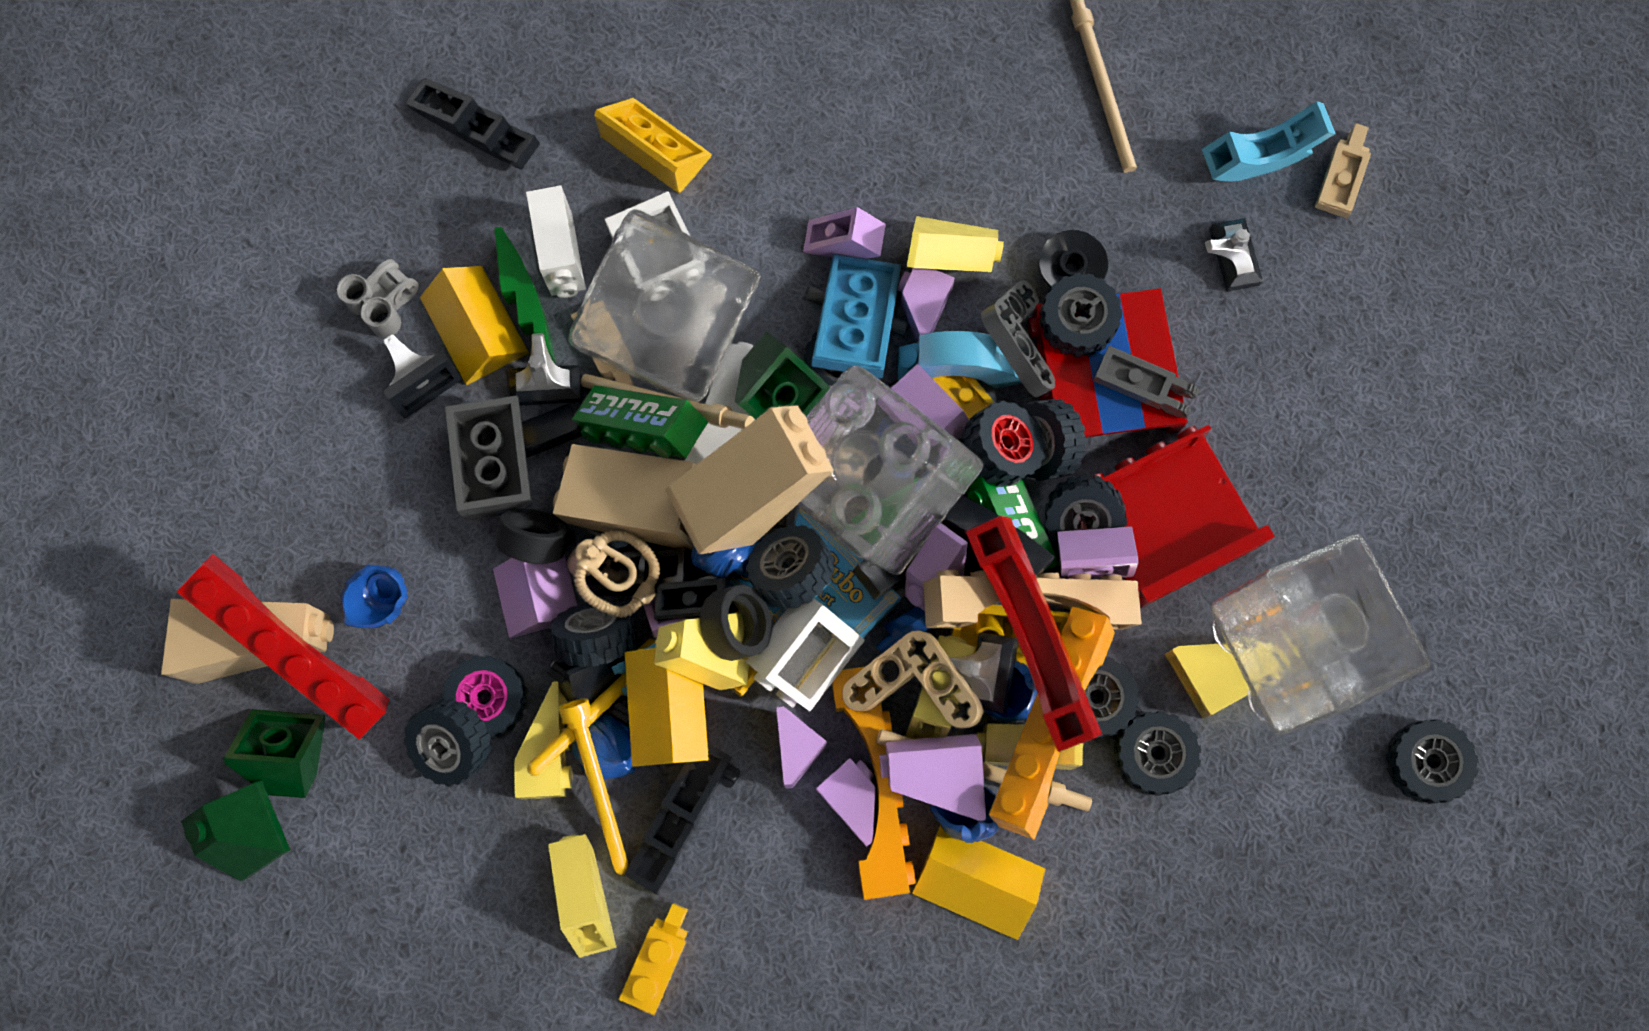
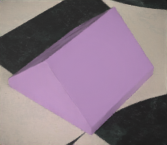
[878,364,970,451]
[1057,527,1138,580]
[493,553,577,639]
[776,707,826,789]

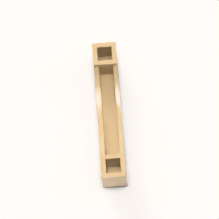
[923,570,1142,630]

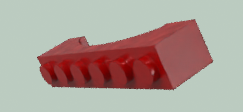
[966,516,1102,752]
[176,554,390,740]

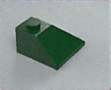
[735,331,831,419]
[224,709,325,798]
[181,781,290,881]

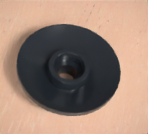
[1039,230,1109,288]

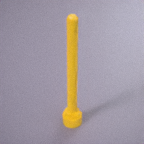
[527,638,656,776]
[558,698,629,875]

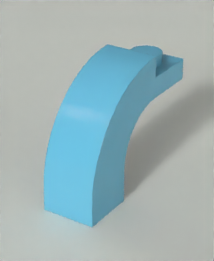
[1202,102,1336,182]
[898,331,1022,389]

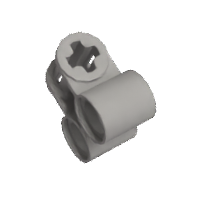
[337,259,419,338]

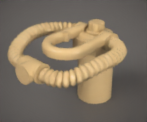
[567,530,660,618]

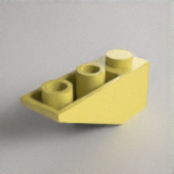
[514,682,573,800]

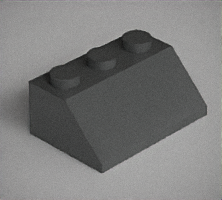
[445,396,531,521]

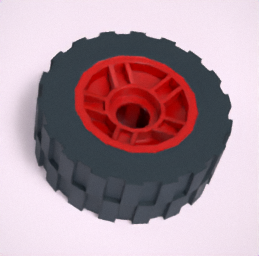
[962,401,1046,487]

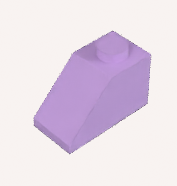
[803,207,886,259]
[898,268,955,342]
[905,523,968,611]
[816,758,875,847]

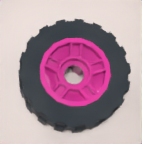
[441,655,528,738]

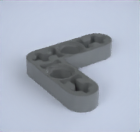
[981,280,1055,397]

